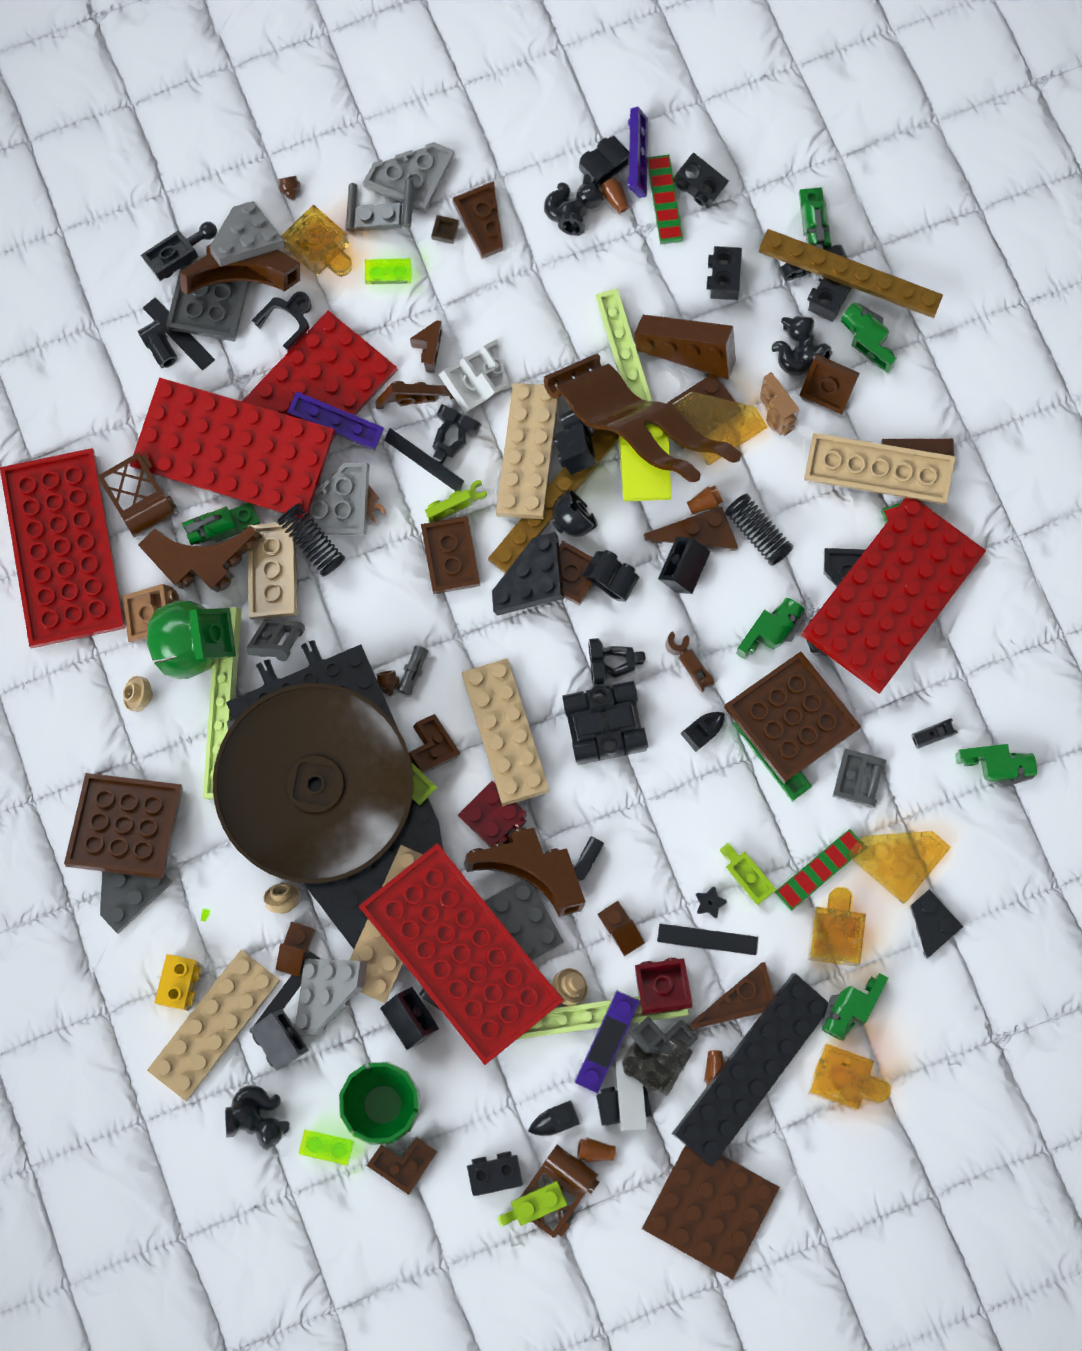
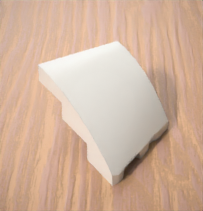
[439,339,509,413]

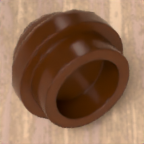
[278,176,301,200]
[376,670,400,696]

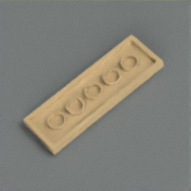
[496,383,559,519]
[804,433,956,505]
[461,658,550,806]
[349,845,423,1003]
[146,950,281,1102]

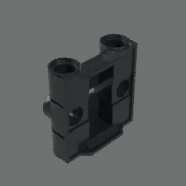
[562,681,648,765]

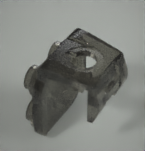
[622,1036,693,1095]

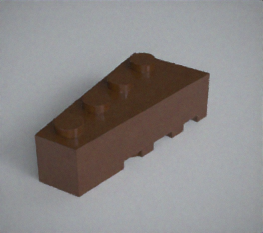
[635,314,736,380]

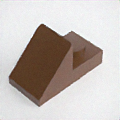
[410,320,443,373]
[597,901,645,957]
[275,922,316,977]

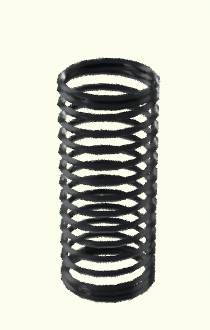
[725,493,794,566]
[277,503,345,577]

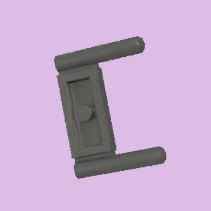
[345,178,414,232]

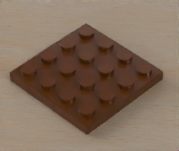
[724,651,861,784]
[64,773,183,879]
[641,1146,780,1280]

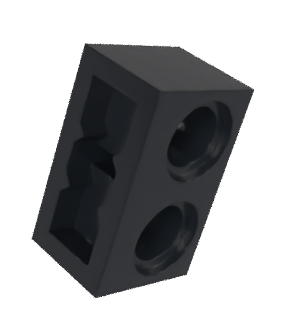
[672,152,729,208]
[706,246,742,300]
[807,276,852,322]

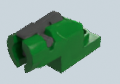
[798,187,832,249]
[840,302,897,373]
[182,503,260,545]
[736,598,805,659]
[955,744,1037,787]
[821,973,888,1041]

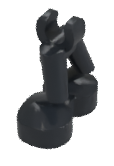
[432,404,482,465]
[588,638,646,686]

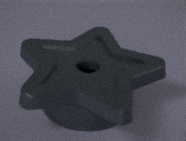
[695,887,727,919]

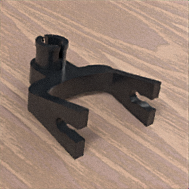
[251,291,312,352]

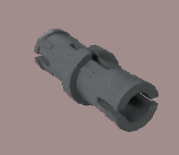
[397,645,429,696]

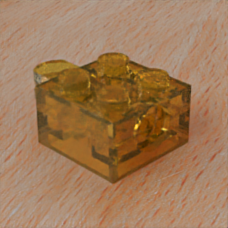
[281,204,353,277]
[807,887,866,967]
[807,1043,891,1111]

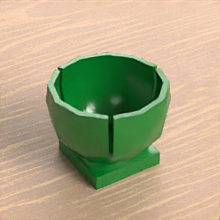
[147,601,236,679]
[339,1061,421,1145]

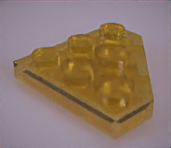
[671,392,768,465]
[847,831,951,904]

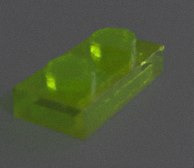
[365,258,412,285]
[298,1129,354,1166]

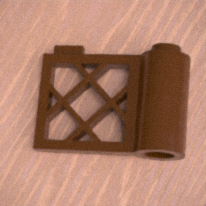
[97,452,177,538]
[520,1144,600,1238]

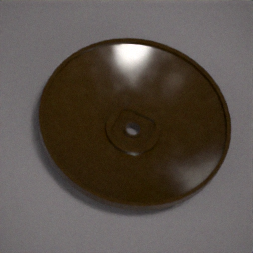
[213,683,414,884]

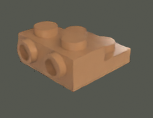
[760,372,799,436]
[122,584,179,643]

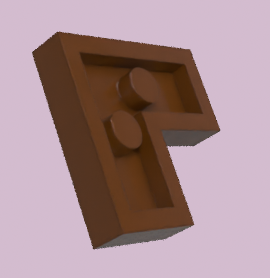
[409,714,461,774]
[367,1137,438,1195]

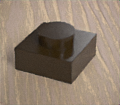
[431,215,460,244]

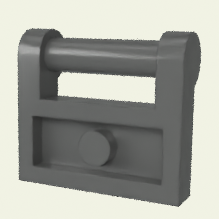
[246,619,305,661]
[832,748,887,808]

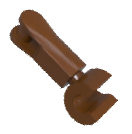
[665,631,715,692]

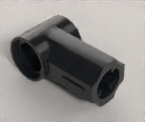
[137,320,178,369]

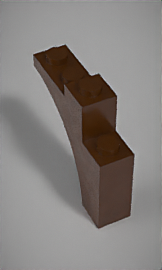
[180,244,300,295]
[138,526,263,593]
[464,827,586,917]

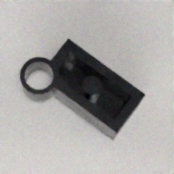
[554,409,597,475]

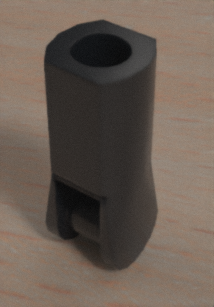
[911,718,958,749]
[574,836,604,881]

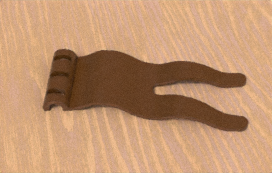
[544,354,741,482]

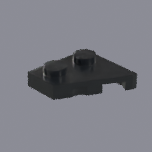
[910,889,963,959]

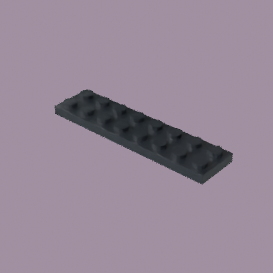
[671,973,829,1167]

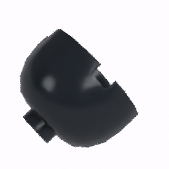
[552,489,598,537]

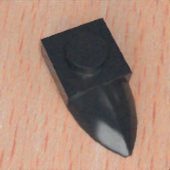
[680,712,725,752]
[528,1100,580,1136]

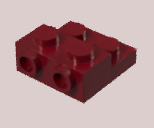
[458,781,527,848]
[635,957,692,1015]

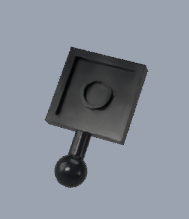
[140,221,217,281]

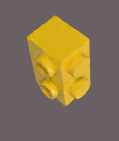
[155,954,202,1011]

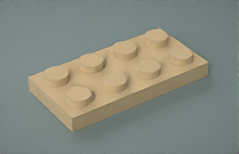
[248,521,297,620]

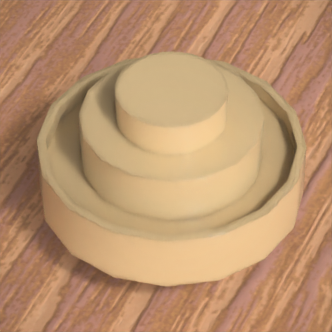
[123,675,153,712]
[263,883,301,914]
[552,968,588,1006]

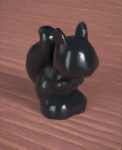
[543,174,604,236]
[771,316,833,376]
[225,1085,290,1150]

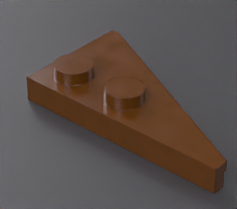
[375,381,454,409]
[643,506,738,551]
[690,962,774,1030]

